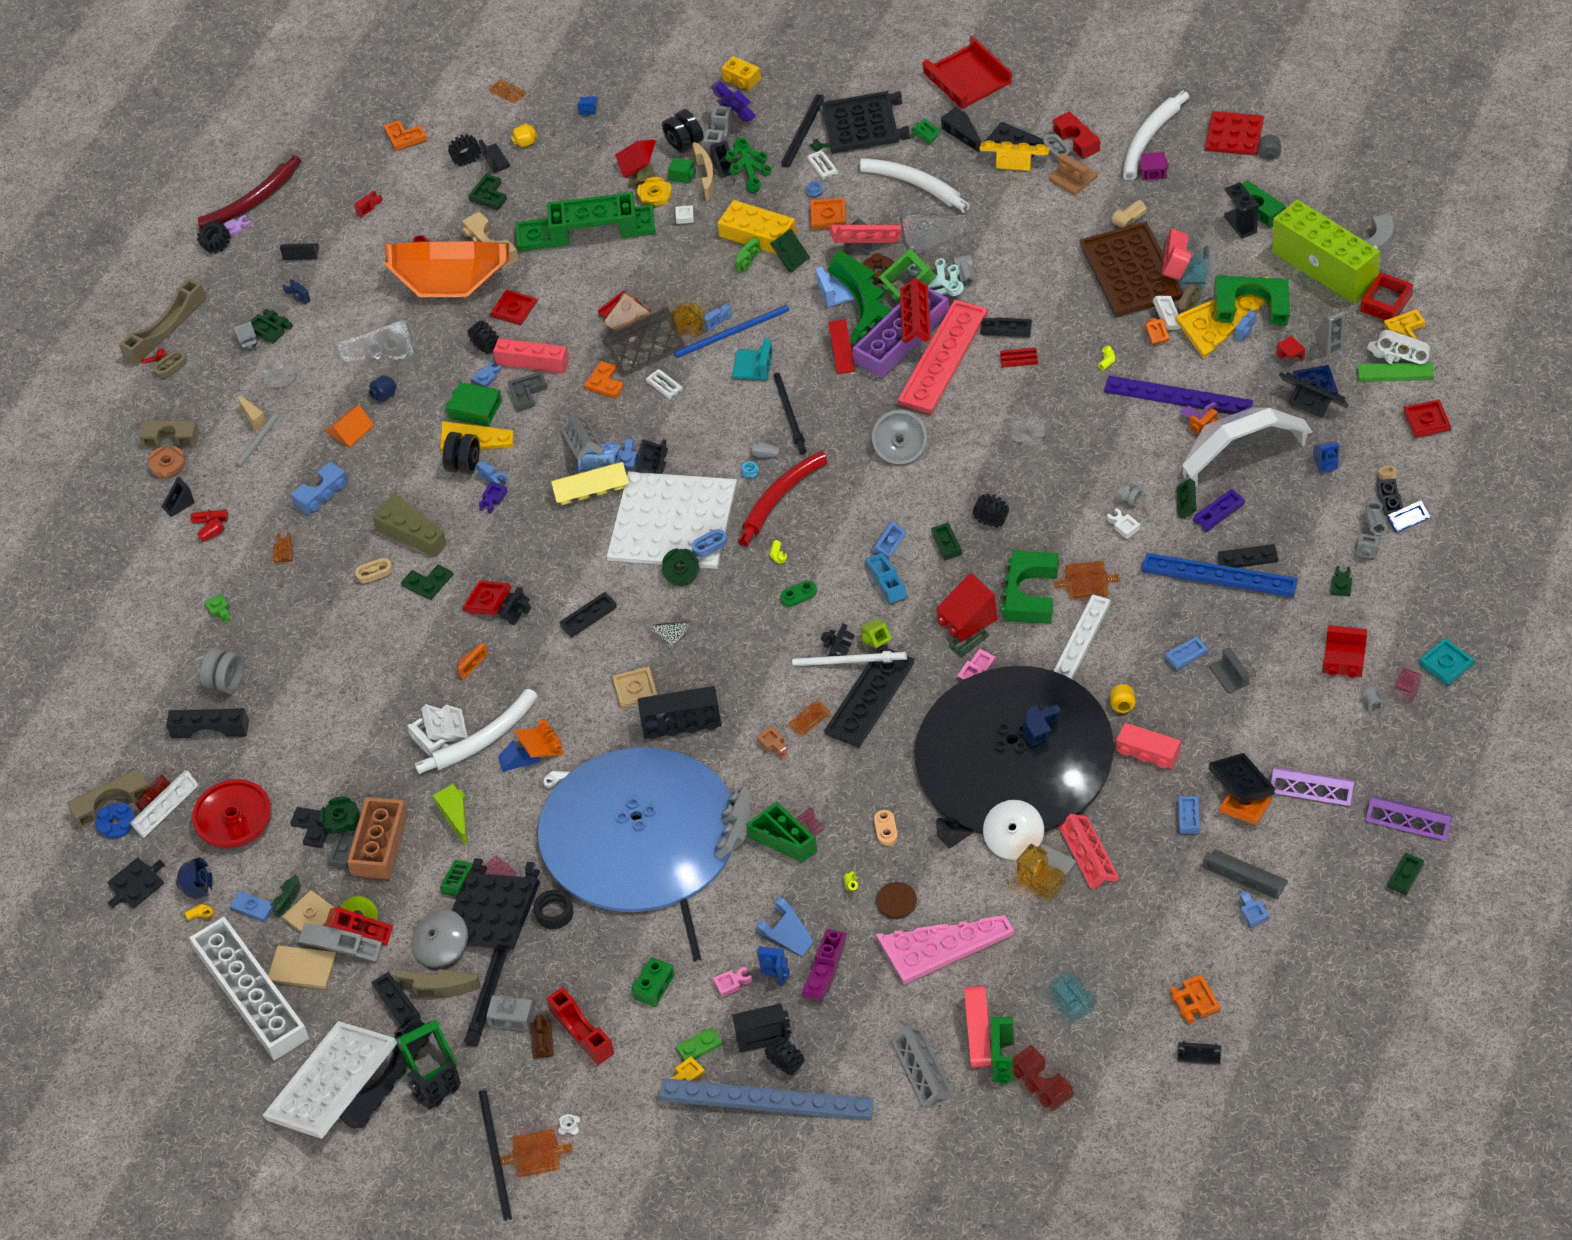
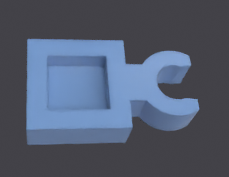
[703,304,732,331]
[1235,310,1257,342]
[471,361,502,387]

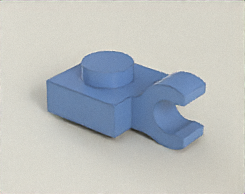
[616,438,638,470]
[476,460,508,485]
[1239,891,1269,928]

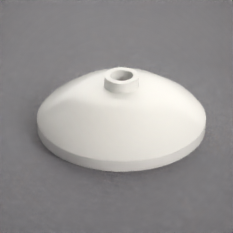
[983,800,1044,860]

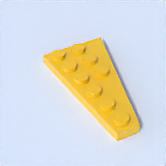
[1175,276,1268,359]

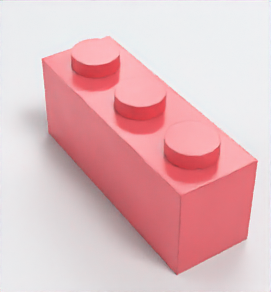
[1116,723,1181,769]

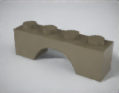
[67,768,151,829]

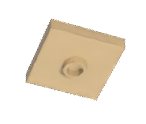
[282,890,334,933]

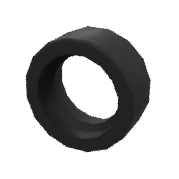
[534,889,574,929]

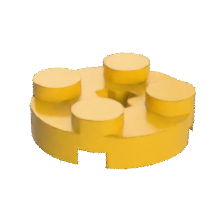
[637,177,672,206]

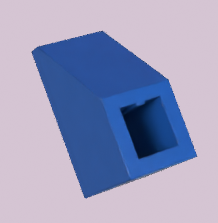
[1313,441,1339,473]

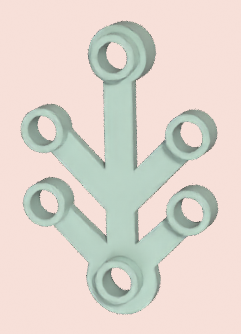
[908,258,964,296]

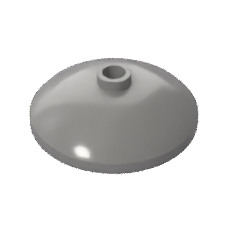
[872,410,927,465]
[412,909,468,969]

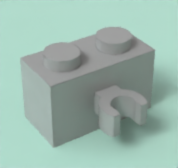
[486,995,535,1031]

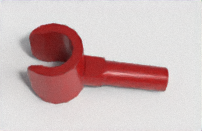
[142,349,167,364]

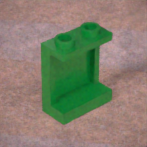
[991,1017,1014,1084]

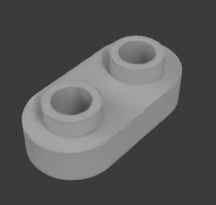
[1043,134,1070,161]

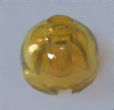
[670,302,706,338]

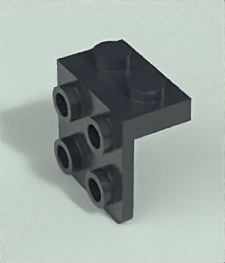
[407,1062,461,1110]

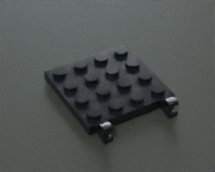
[822,91,910,154]
[452,858,540,950]

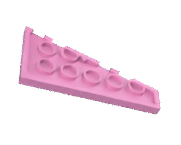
[876,915,1015,985]

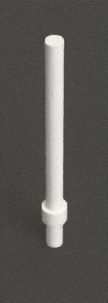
[792,651,907,666]

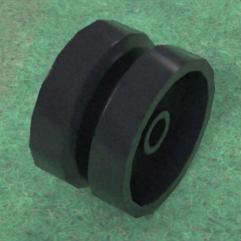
[662,109,704,154]
[442,432,480,475]

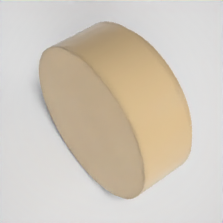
[1378,466,1397,480]

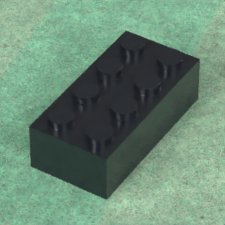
[637,686,722,739]

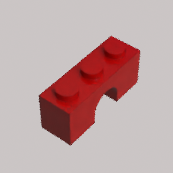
[1053,111,1101,160]

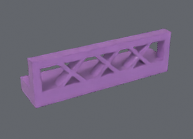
[1366,796,1454,841]

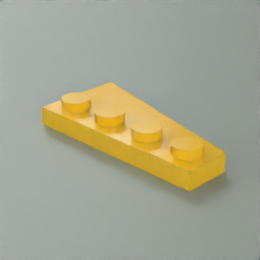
[440,421,514,452]

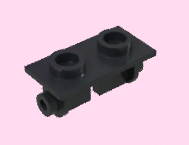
[1178,1041,1222,1065]

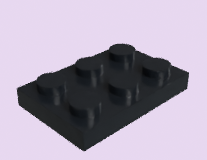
[985,122,1044,158]
[1208,753,1275,805]

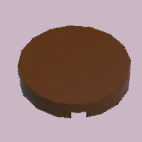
[876,882,917,919]

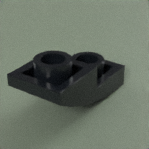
[1376,479,1403,515]

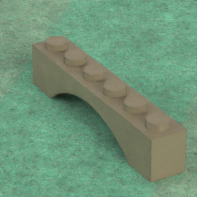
[119,278,206,365]

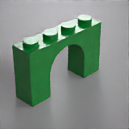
[1214,275,1290,325]
[1001,550,1059,624]

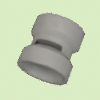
[1117,483,1142,507]

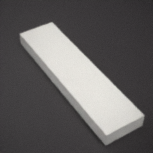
[130,770,199,838]

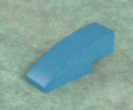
[865,553,907,604]

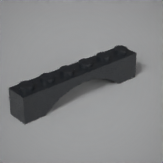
[339,1015,432,1129]

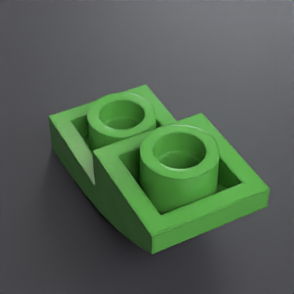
[736,237,760,273]

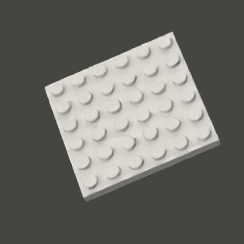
[607,472,737,569]

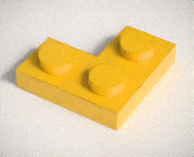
[1384,309,1425,349]

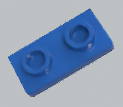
[757,946,790,986]

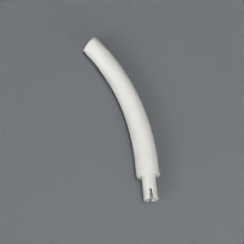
[1123,90,1189,180]
[860,158,970,213]
[414,689,538,775]

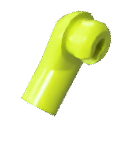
[1098,345,1115,371]
[769,540,787,564]
[843,871,858,891]

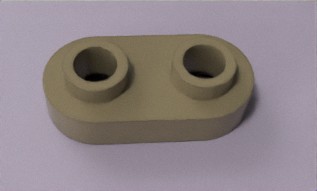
[1178,284,1201,313]
[154,350,186,378]

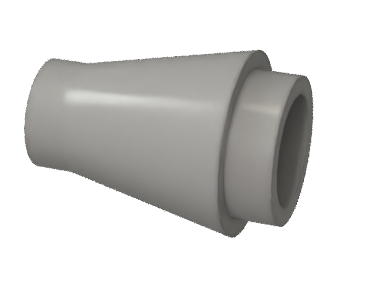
[752,440,779,458]

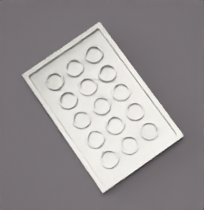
[263,1021,397,1139]

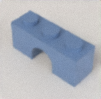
[290,461,348,515]

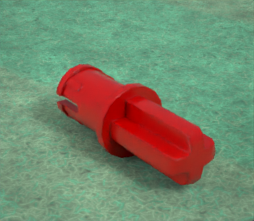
[190,509,228,523]

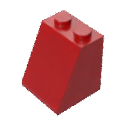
[936,573,998,643]

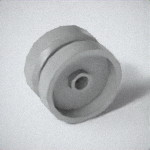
[200,647,245,694]

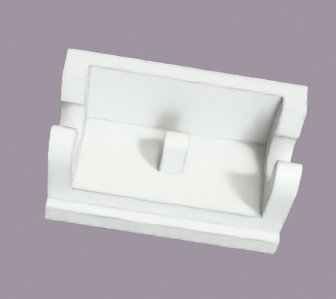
[407,718,449,757]

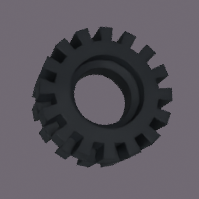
[448,134,481,167]
[197,220,231,253]
[467,320,499,355]
[972,494,1009,528]
[764,1036,805,1075]

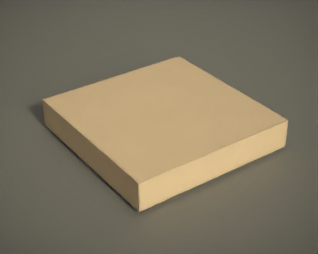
[612,666,658,708]

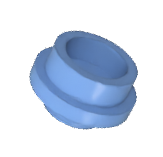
[806,181,823,197]

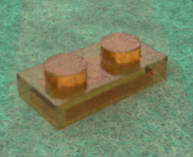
[788,700,831,737]

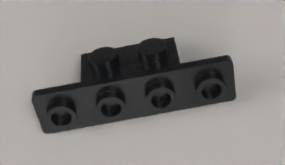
[1279,372,1348,418]

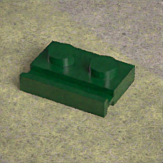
[770,228,810,272]

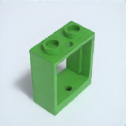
[879,249,937,303]

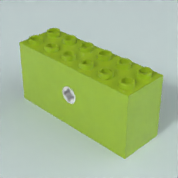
[1272,199,1380,304]

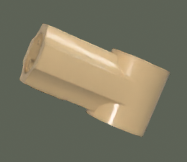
[1111,200,1147,228]

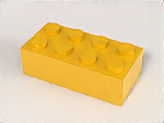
[717,200,797,254]

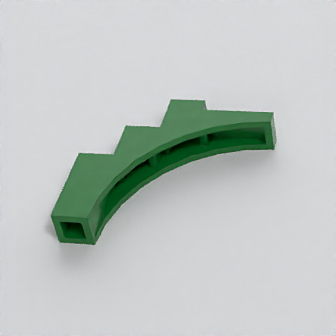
[827,250,892,345]

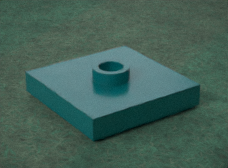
[1418,638,1475,686]

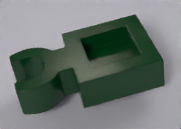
[1331,566,1352,596]

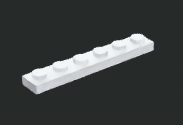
[1054,594,1111,679]

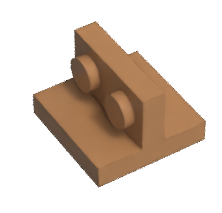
[1049,153,1098,196]

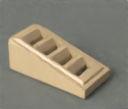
[238,395,266,431]

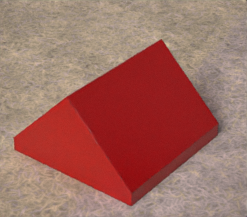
[615,139,656,178]

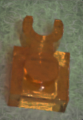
[273,533,293,563]

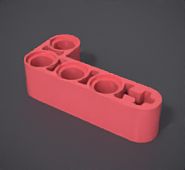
[1162,228,1191,281]
[964,986,991,1068]

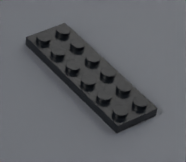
[824,646,915,748]

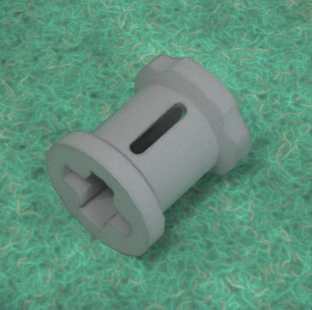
[1361,686,1385,712]

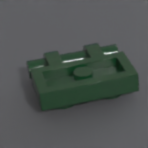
[251,309,293,344]

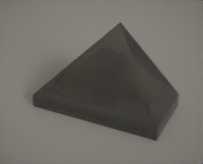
[652,620,691,645]

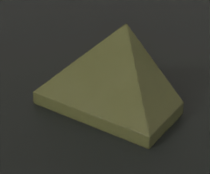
[627,161,656,188]

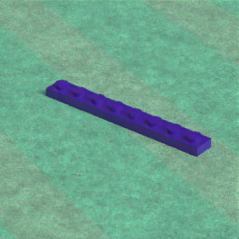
[1104,376,1253,414]

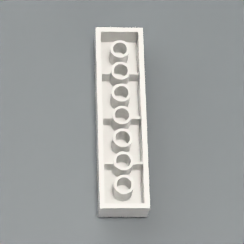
[189,917,309,1061]

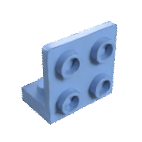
[815,267,854,307]
[578,442,622,473]

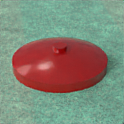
[192,779,272,849]

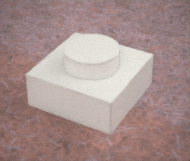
[676,205,694,224]

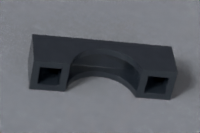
[166,708,249,738]

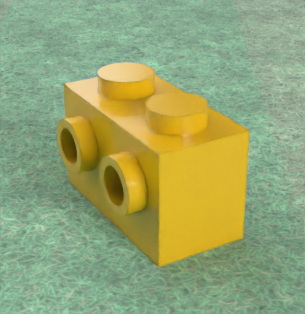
[721,56,761,91]

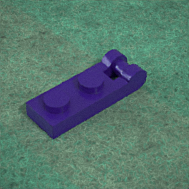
[1193,489,1245,532]

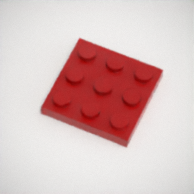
[1205,111,1264,156]

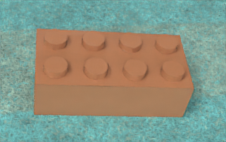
[347,797,408,879]

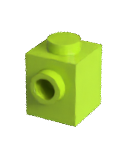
[860,619,892,648]

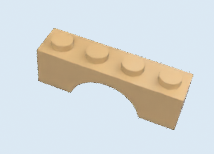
[462,211,519,270]

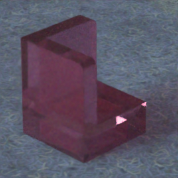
[1395,668,1422,702]
[795,807,825,836]

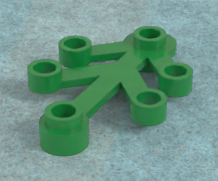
[725,138,772,193]

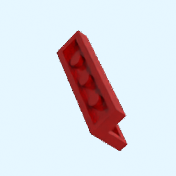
[900,278,931,344]

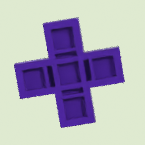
[710,80,756,122]

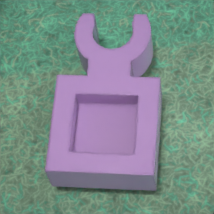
[223,215,252,237]

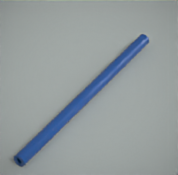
[674,305,789,358]

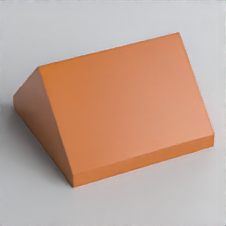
[324,405,375,448]

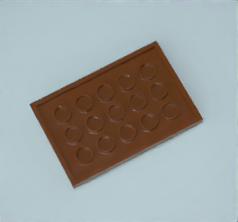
[1080,221,1184,317]

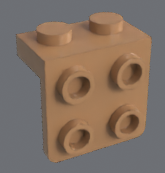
[605,293,653,342]

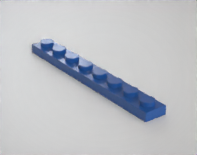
[1142,553,1298,598]

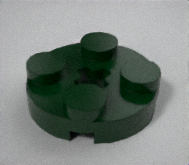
[662,548,700,586]
[319,796,360,834]

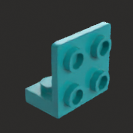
[732,338,773,380]

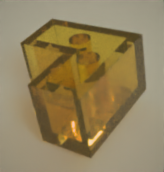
[1016,844,1065,901]

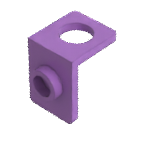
[1180,402,1216,420]

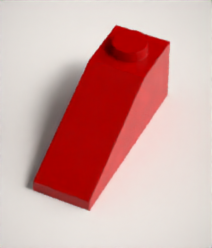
[325,907,393,945]

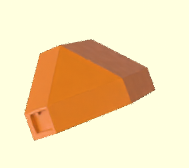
[382,241,510,297]

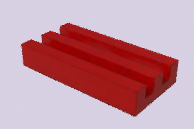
[1000,347,1038,368]

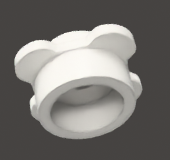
[558,1114,580,1135]

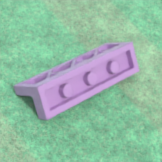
[1271,767,1355,806]

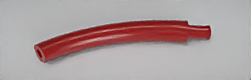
[738,451,827,547]

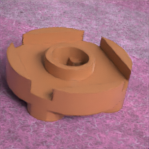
[148,446,186,479]

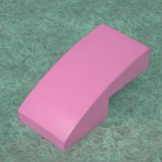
[957,649,997,680]

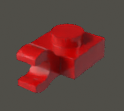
[354,190,383,218]

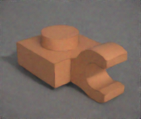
[756,726,789,760]

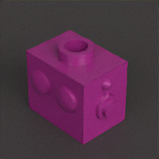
[1139,152,1169,180]

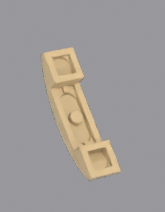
[693,142,714,201]

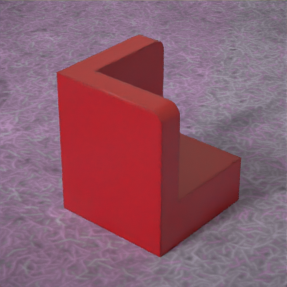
[1276,336,1305,361]

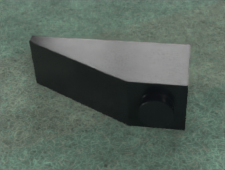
[941,107,981,152]

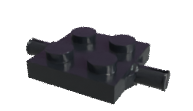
[107,857,165,909]

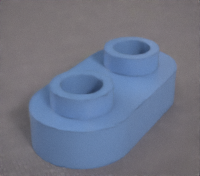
[692,529,727,557]

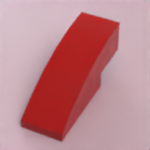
[828,319,855,374]

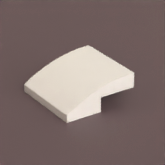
[421,704,468,742]

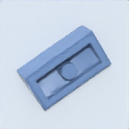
[870,521,907,559]

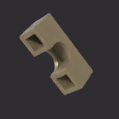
[139,420,199,447]

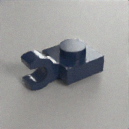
[282,279,311,305]

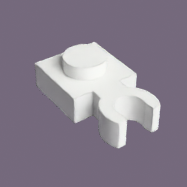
[1367,341,1400,364]
[1107,508,1141,539]

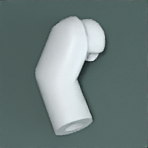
[543,771,570,788]

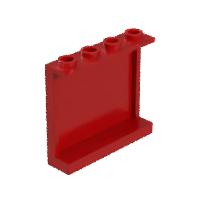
[922,36,1012,109]

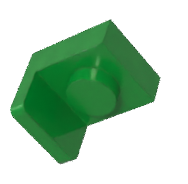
[910,118,940,145]

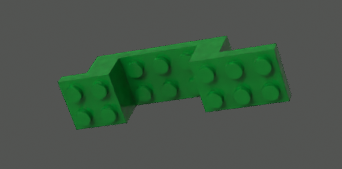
[515,192,656,251]

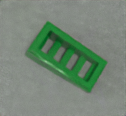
[440,860,473,897]

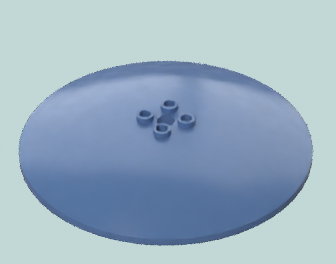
[538,747,733,912]

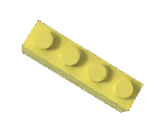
[550,462,629,505]

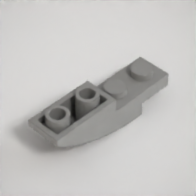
[714,786,750,860]
[299,923,382,962]

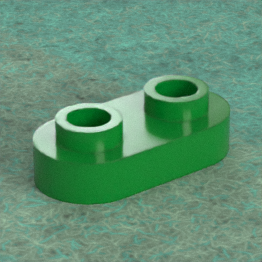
[781,581,817,607]

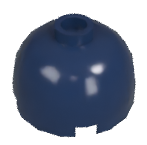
[176,857,213,899]

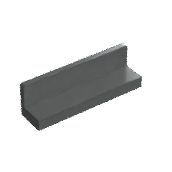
[1203,850,1288,900]

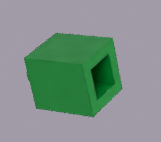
[668,157,696,183]

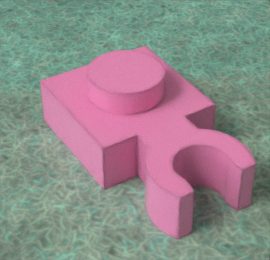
[713,967,752,998]

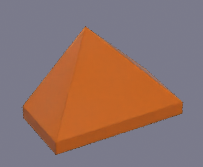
[458,643,488,680]

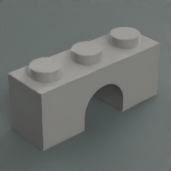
[703,106,733,156]

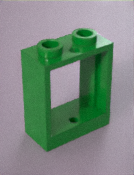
[395,1020,458,1081]

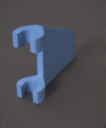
[756,897,814,957]

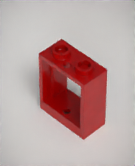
[1360,272,1413,320]

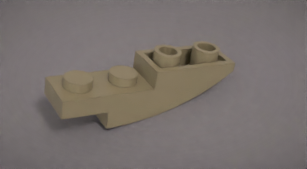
[395,969,481,998]

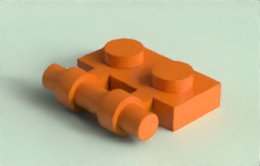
[1169,974,1220,1024]

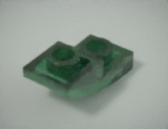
[270,875,301,918]

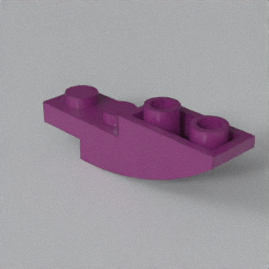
[802,929,847,1001]

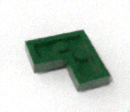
[468,173,507,210]
[401,565,453,600]

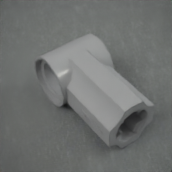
[953,254,976,287]
[1363,500,1387,536]

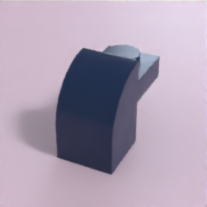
[1022,705,1061,747]

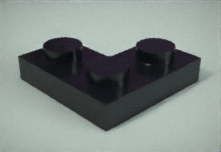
[290,807,328,848]

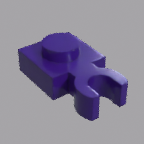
[479,482,508,513]

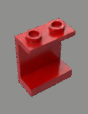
[1322,625,1367,678]

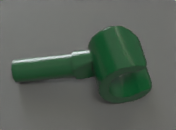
[809,139,832,152]

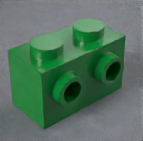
[631,957,675,1007]

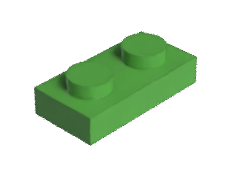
[676,1027,723,1061]

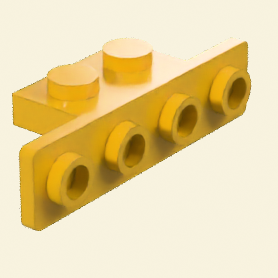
[980,140,1050,171]

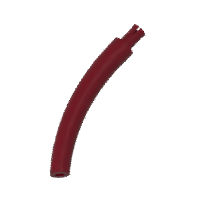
[198,155,301,229]

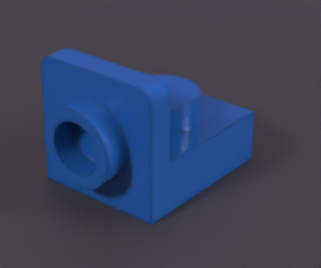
[577,97,598,115]

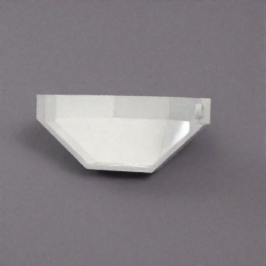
[1183,407,1313,487]

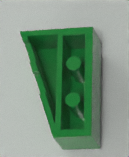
[746,801,817,862]

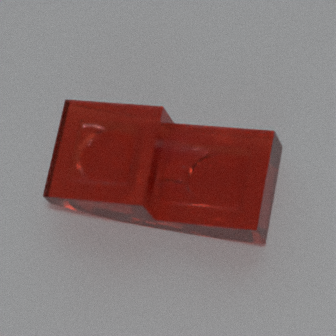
[134,774,171,812]

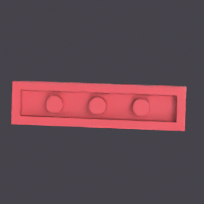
[829,225,904,243]
[1059,813,1120,889]

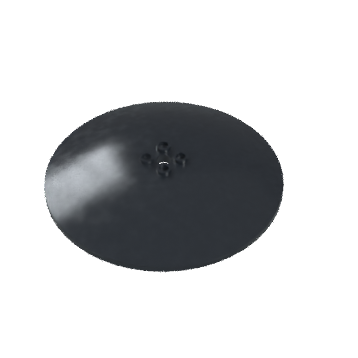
[915,666,1114,835]

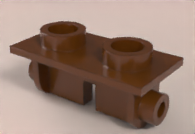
[530,1014,554,1059]

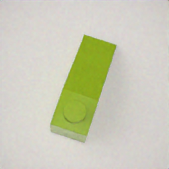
[433,784,468,844]

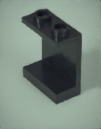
[1224,182,1258,239]

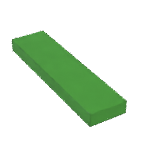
[1358,362,1434,382]

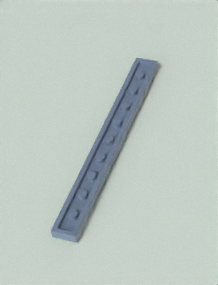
[660,1078,874,1120]

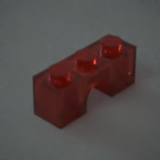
[1013,1045,1073,1111]

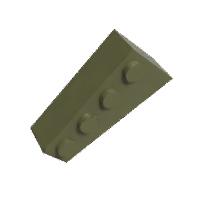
[373,492,447,557]

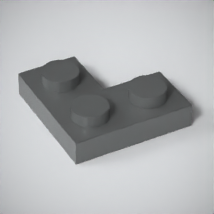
[508,371,547,411]

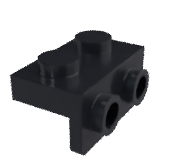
[636,439,668,474]

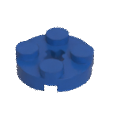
[95,803,135,839]

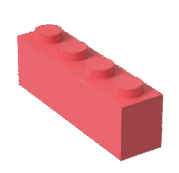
[493,338,569,373]

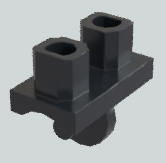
[498,587,531,625]
[821,623,855,656]

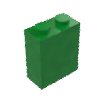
[446,382,502,427]

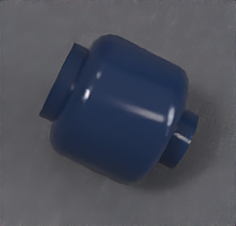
[369,375,396,402]

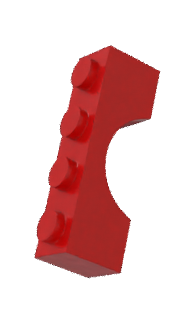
[546,987,615,1065]

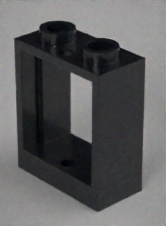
[732,1003,792,1053]

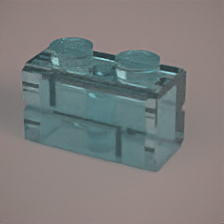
[1049,972,1095,1023]

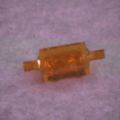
[1054,561,1120,600]
[500,1129,573,1178]

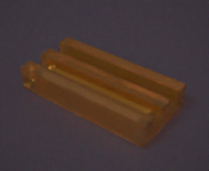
[490,79,526,104]

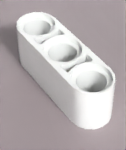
[1377,330,1431,364]

